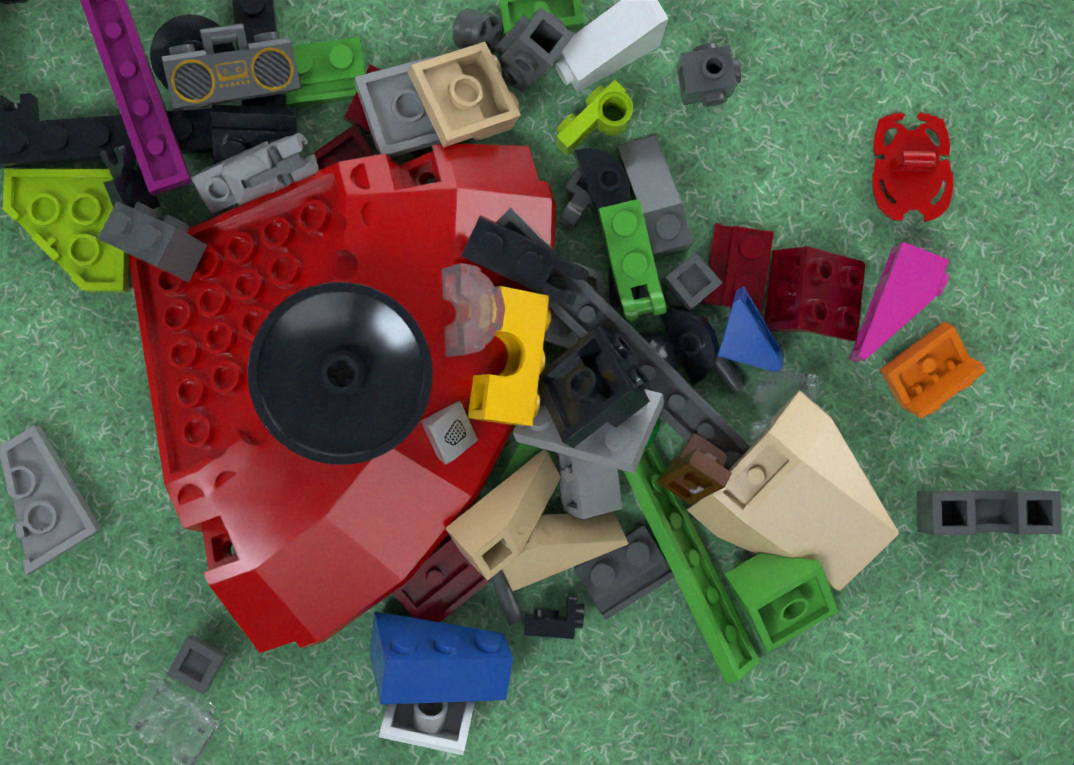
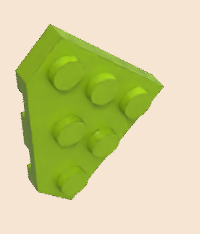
[3,169,129,293]

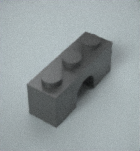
[917,490,1062,535]

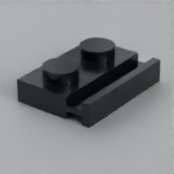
[210,104,297,164]

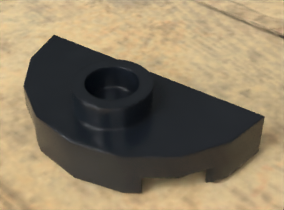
[573,147,630,229]
[660,306,719,386]

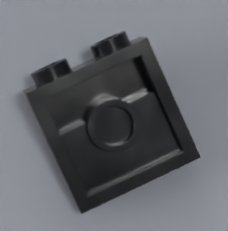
[538,326,650,448]

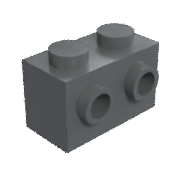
[98,201,207,282]

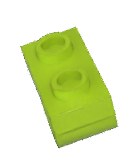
[556,79,633,157]

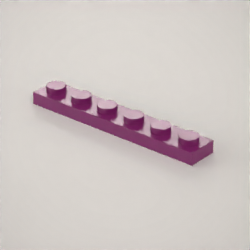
[80,0,192,196]

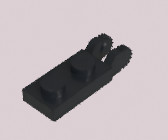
[461,215,589,305]

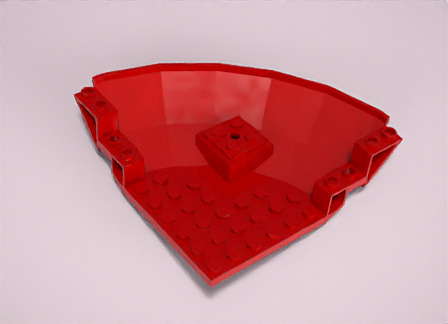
[128,143,556,653]

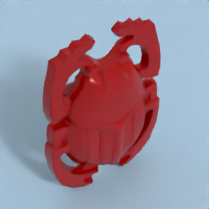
[871,112,954,222]

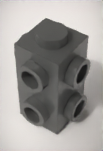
[495,7,573,92]

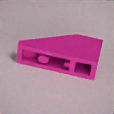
[848,242,949,362]

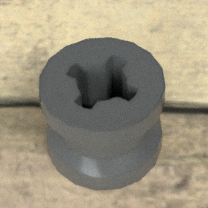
[452,8,503,54]

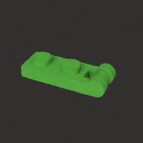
[597,199,666,323]

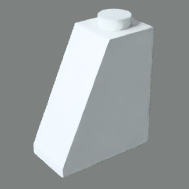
[555,0,668,93]

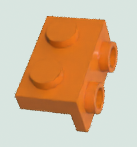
[879,322,986,419]

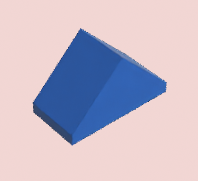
[718,286,784,372]

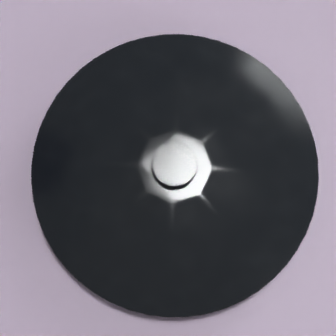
[248,282,433,465]

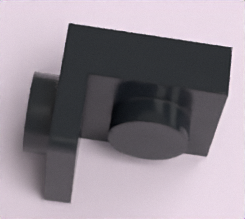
[524,592,585,639]

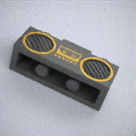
[162,23,301,111]

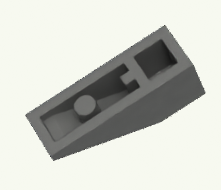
[617,135,693,260]

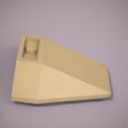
[687,390,899,591]

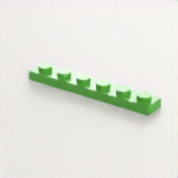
[623,443,760,684]

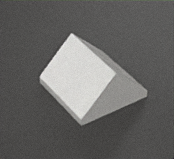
[379,701,475,755]

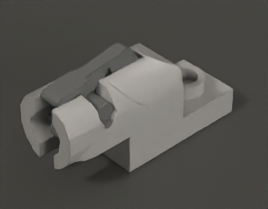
[191,133,318,214]

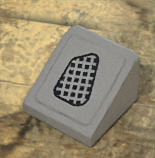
[421,401,478,464]

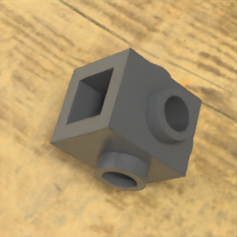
[676,43,741,107]

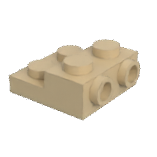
[408,42,521,148]

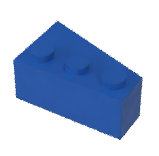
[370,611,513,705]

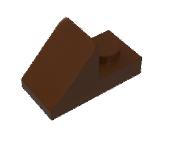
[657,434,732,505]

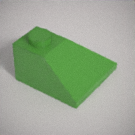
[725,553,838,652]

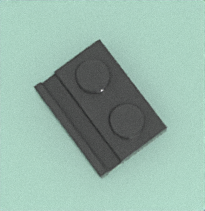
[574,524,675,620]

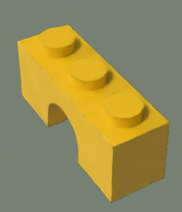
[468,286,551,426]

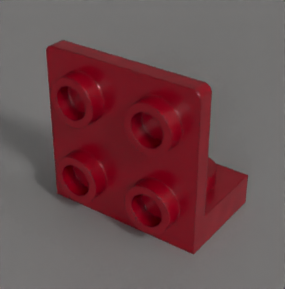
[764,246,865,341]

